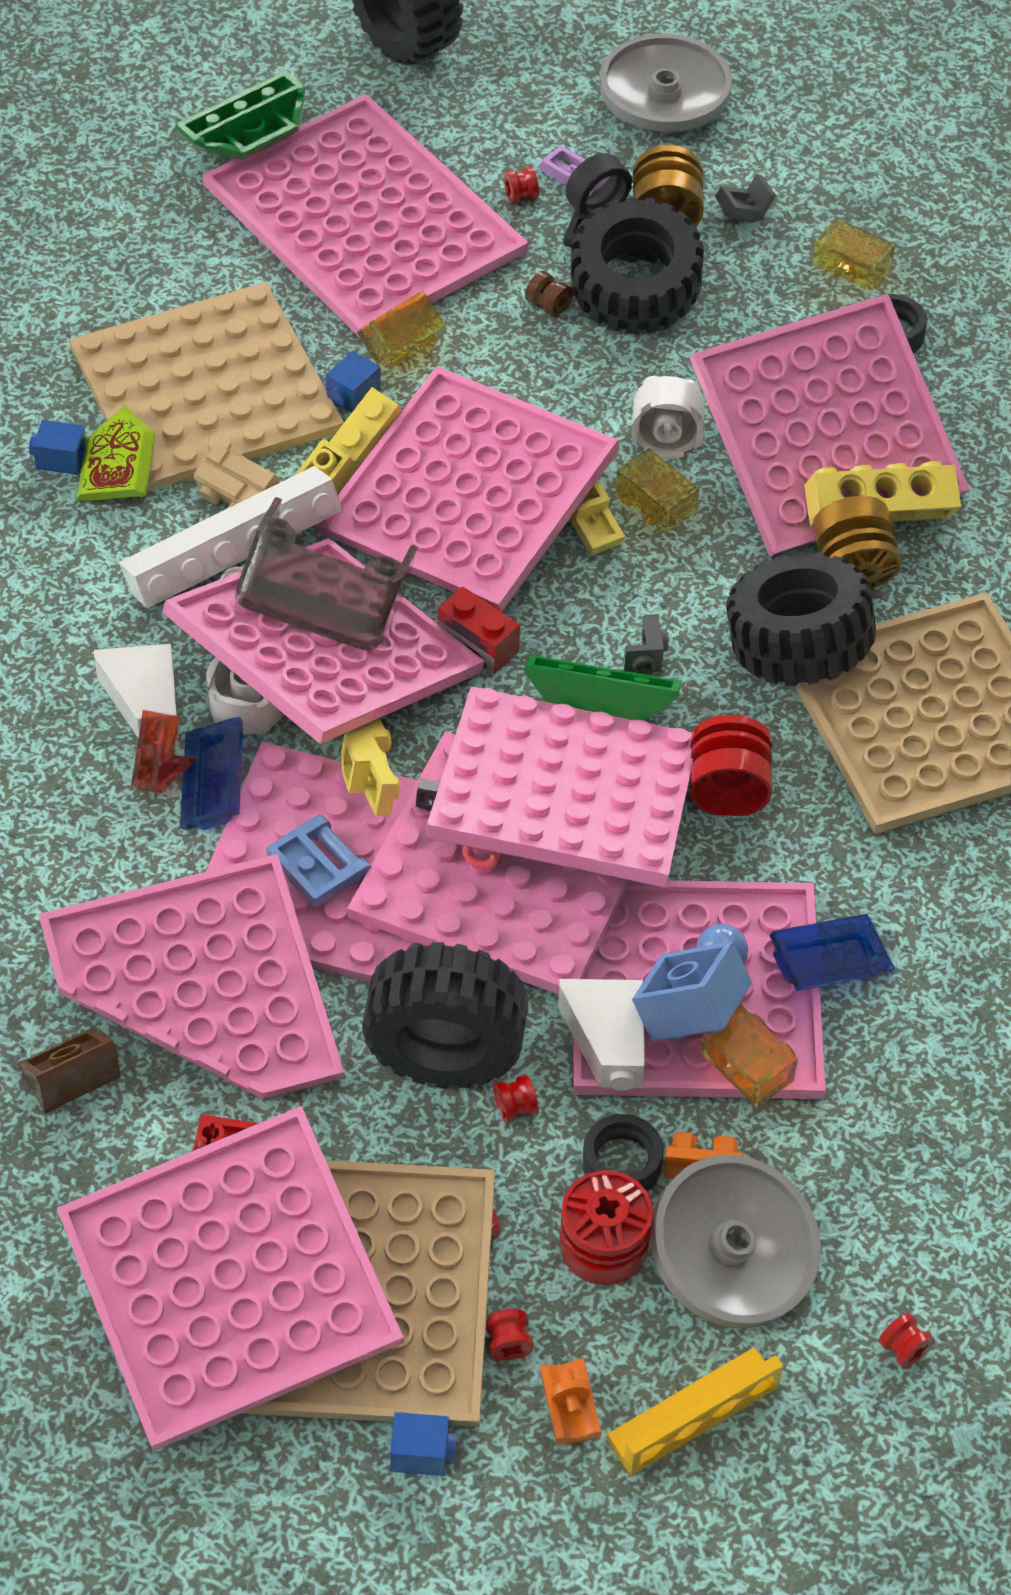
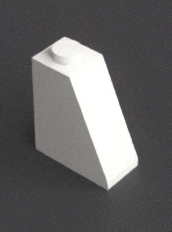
[94,644,179,743]
[558,979,645,1091]

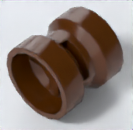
[525,270,573,318]

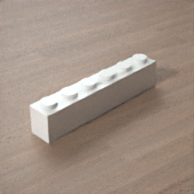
[119,466,343,608]

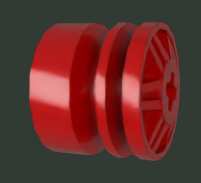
[689,715,773,816]
[559,1170,653,1285]

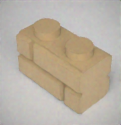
[193,443,281,508]

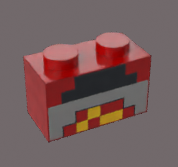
[438,586,520,674]

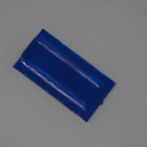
[180,717,243,830]
[769,914,895,992]

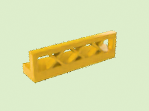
[606,1347,783,1476]

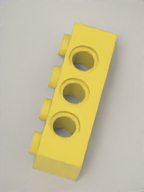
[804,461,962,527]

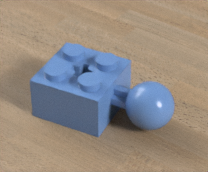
[632,924,752,1041]

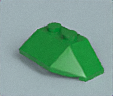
[175,70,305,159]
[524,654,682,721]

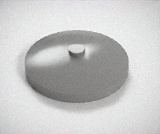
[600,34,732,132]
[650,1155,821,1328]

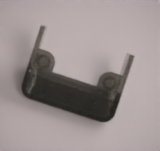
[235,496,418,650]

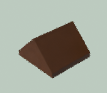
[17,1028,121,1113]

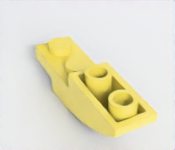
[294,387,402,493]
[569,480,625,556]
[341,718,400,816]

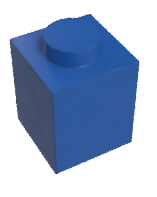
[326,351,381,413]
[29,420,86,475]
[390,1412,457,1476]

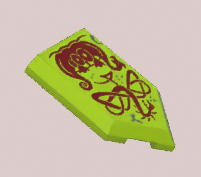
[76,405,156,501]

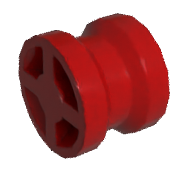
[503,166,539,204]
[493,1074,539,1124]
[485,1309,534,1361]
[878,1312,935,1369]

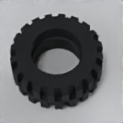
[352,0,463,65]
[571,197,704,334]
[726,552,876,686]
[362,942,528,1088]

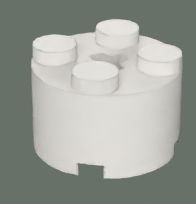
[631,376,705,459]
[206,657,283,735]

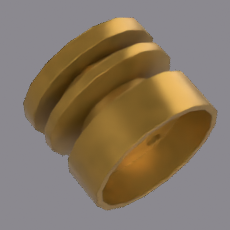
[633,145,704,227]
[812,495,902,589]

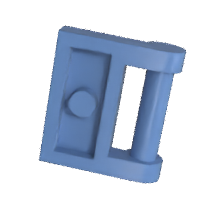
[266,815,372,908]

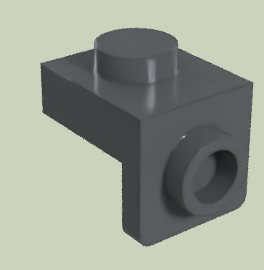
[715,175,776,222]
[623,614,668,675]

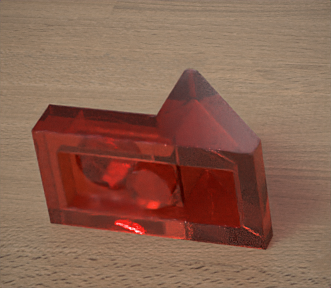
[131,710,196,793]

